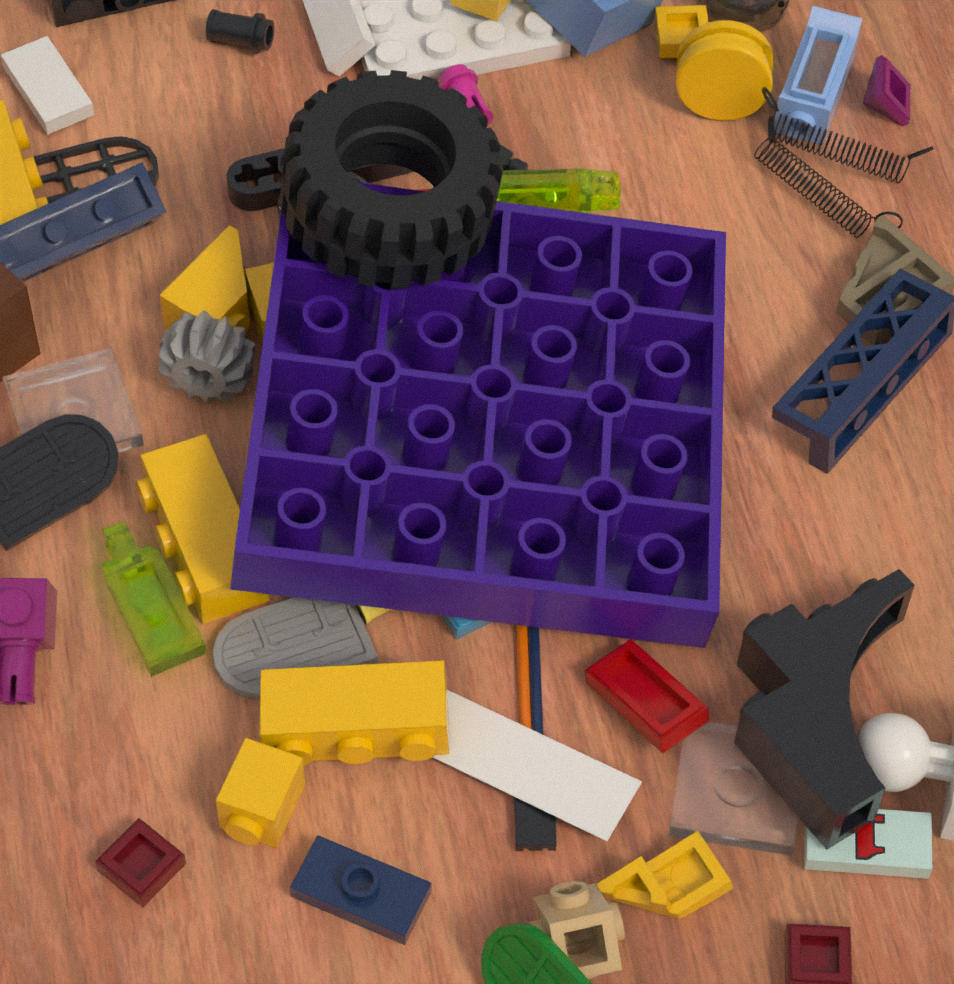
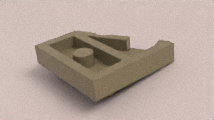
[836,215,954,345]

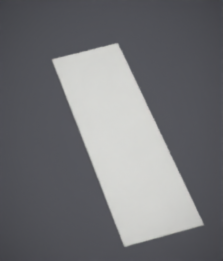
[433,690,642,841]

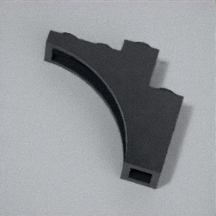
[734,569,915,850]

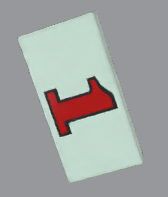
[804,809,933,879]

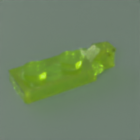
[497,168,621,213]
[101,521,207,677]

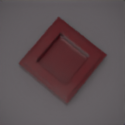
[95,818,186,908]
[784,924,852,984]

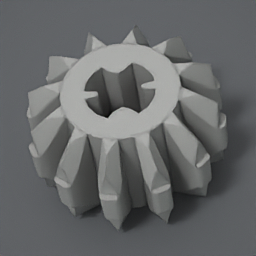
[158,310,256,404]

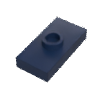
[290,835,432,945]

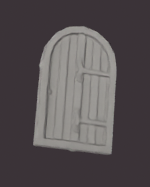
[213,597,378,700]

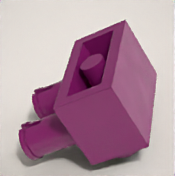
[0,578,57,705]

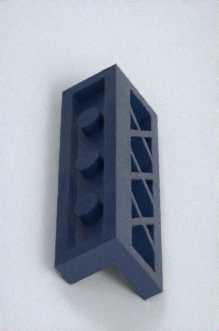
[0,162,167,282]
[772,269,954,474]

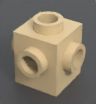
[527,881,625,979]

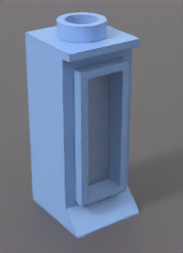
[774,5,863,146]

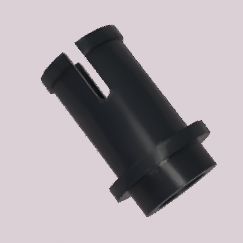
[206,9,274,54]

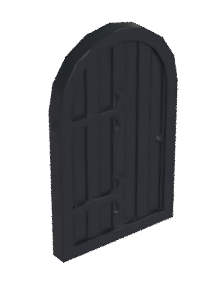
[0,414,118,551]

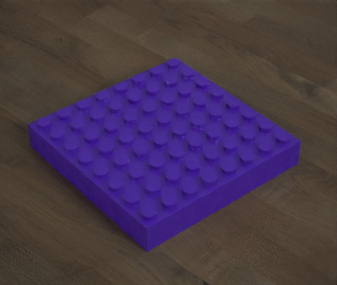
[230,182,726,648]

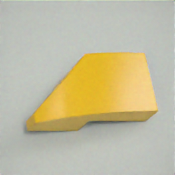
[596,831,734,919]

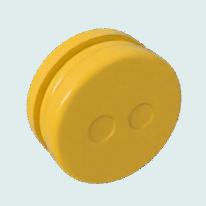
[676,20,774,121]

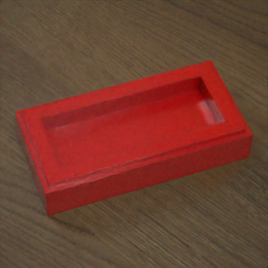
[584,639,710,754]

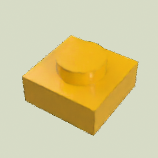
[654,5,709,59]

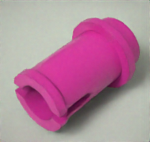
[439,64,493,126]

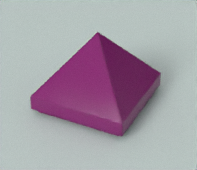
[863,55,911,126]

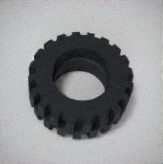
[280,70,503,290]

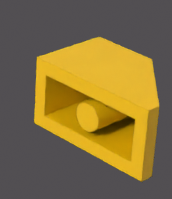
[159,225,250,335]

